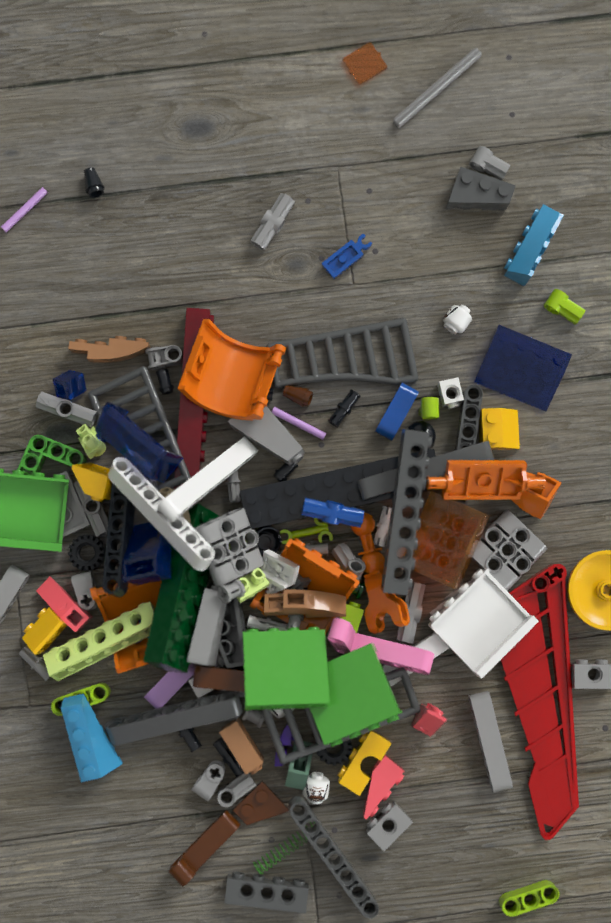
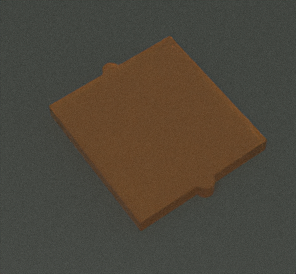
[343,41,387,85]

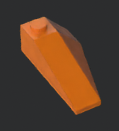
[512,472,561,519]

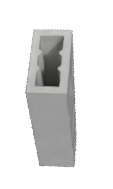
[228,407,305,466]
[187,585,226,665]

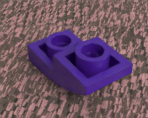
[275,723,294,766]

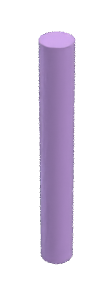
[1,187,48,232]
[272,406,326,440]

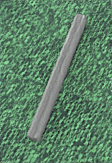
[393,48,482,128]

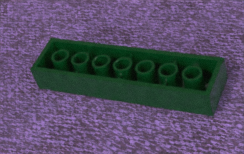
[143,504,219,673]

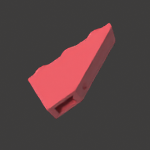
[36,576,93,632]
[411,703,447,737]
[363,754,404,819]

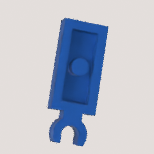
[321,234,372,280]

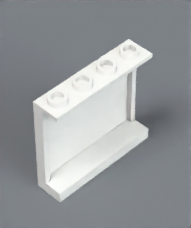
[427,568,539,678]

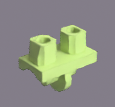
[76,424,106,459]
[236,568,270,603]

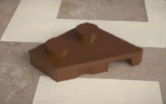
[233,781,289,825]

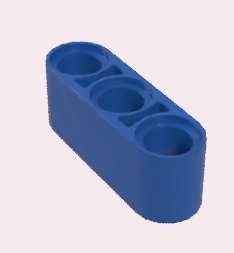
[375,383,419,441]

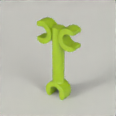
[280,518,333,544]

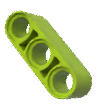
[51,683,111,716]
[499,880,559,917]

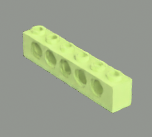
[43,602,156,681]

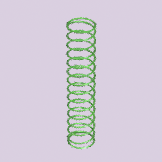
[253,822,315,875]

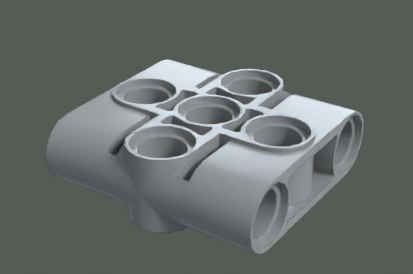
[194,507,264,586]
[465,509,548,591]

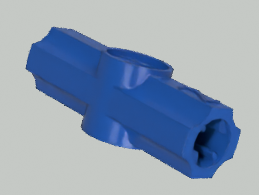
[301,497,364,528]

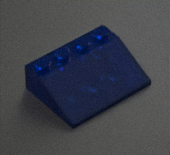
[474,325,572,412]

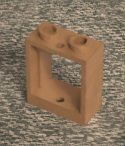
[219,717,264,775]

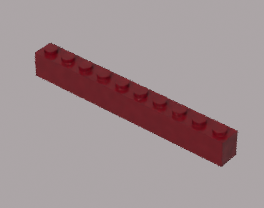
[174,308,214,504]

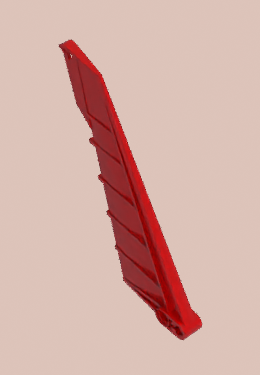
[501,564,579,840]

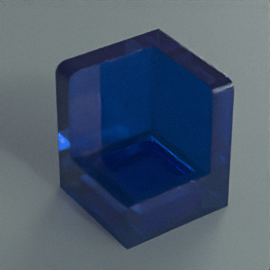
[53,370,87,400]

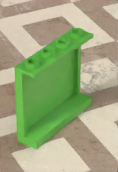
[0,469,69,552]
[242,627,330,710]
[310,643,403,747]

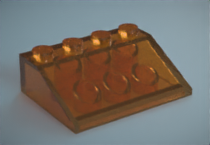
[403,491,490,589]

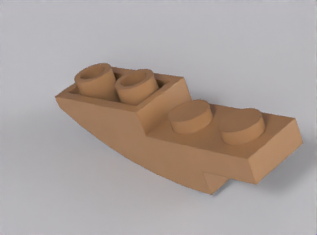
[68,336,151,363]
[264,589,346,618]

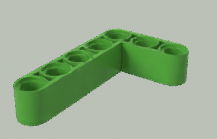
[17,435,87,476]

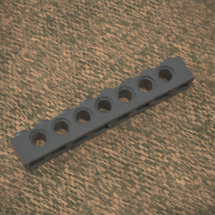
[381,429,432,595]

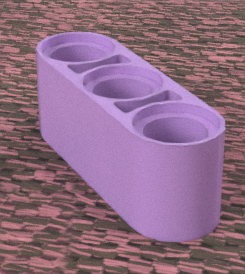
[144,662,195,709]

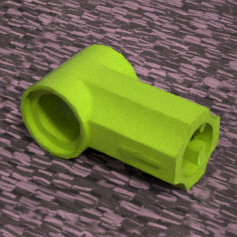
[544,289,586,325]
[418,397,439,421]

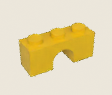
[337,730,392,796]

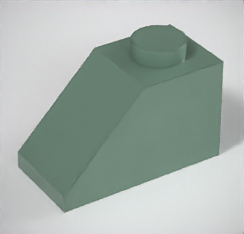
[285,741,314,790]

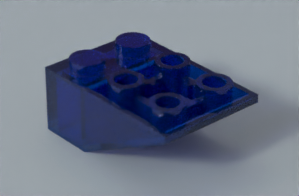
[122,522,171,585]

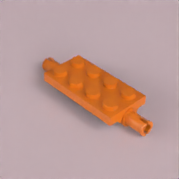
[426,460,546,500]

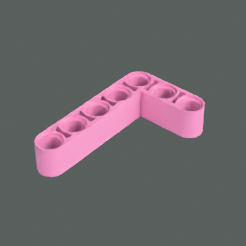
[328,618,435,675]

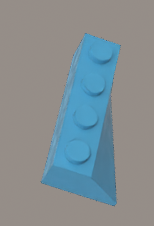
[504,204,564,286]
[61,694,123,782]

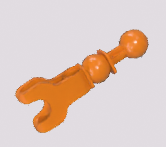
[351,512,410,634]

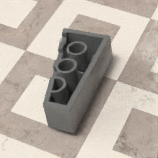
[209,588,246,668]

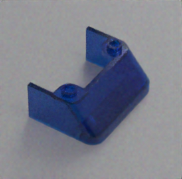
[95,401,183,483]

